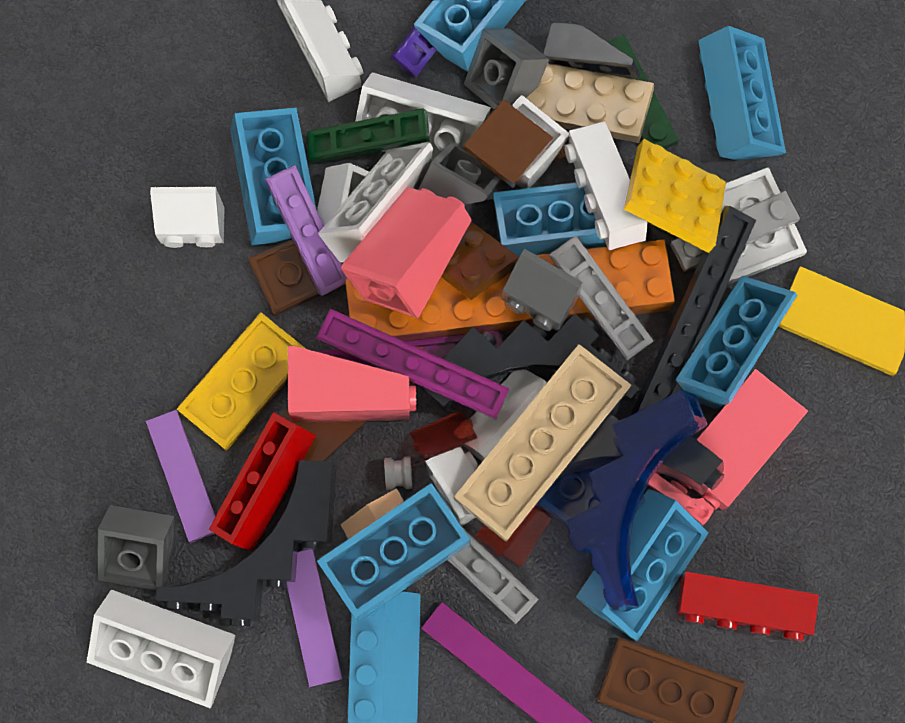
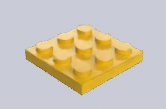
[624,139,726,253]

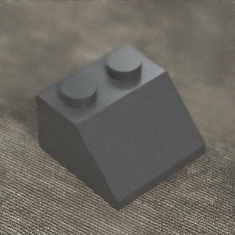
[464,28,549,110]
[418,141,502,205]
[502,249,583,332]
[98,505,174,591]

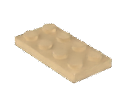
[526,63,654,143]

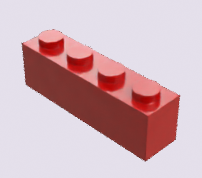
[209,412,317,552]
[676,572,819,641]

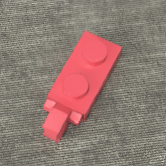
[627,467,714,526]

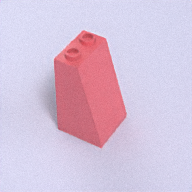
[341,187,472,318]
[288,346,416,423]
[678,369,808,511]

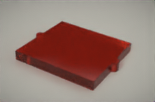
[410,410,477,461]
[476,507,552,567]

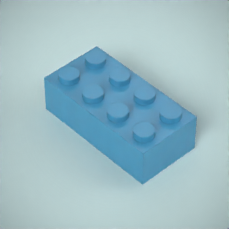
[317,483,470,621]

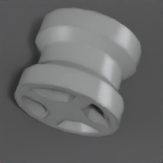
[384,456,413,490]

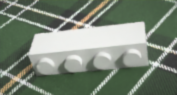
[565,121,648,250]

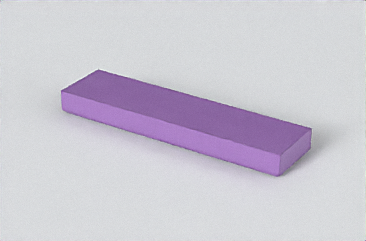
[264,165,348,296]
[146,410,216,543]
[287,549,343,687]

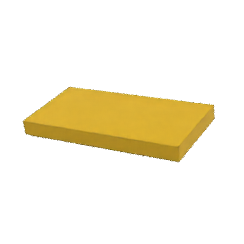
[778,266,905,376]
[177,313,306,451]

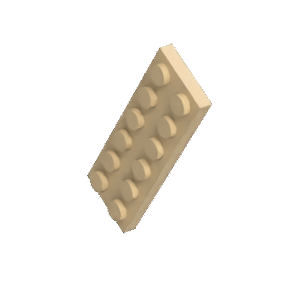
[453,345,631,541]

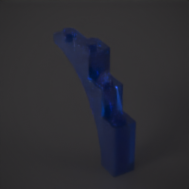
[567,390,708,612]

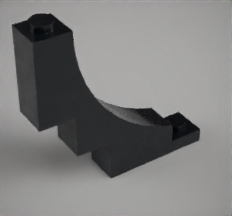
[555,412,725,495]

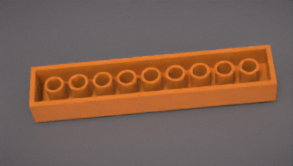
[345,239,675,341]

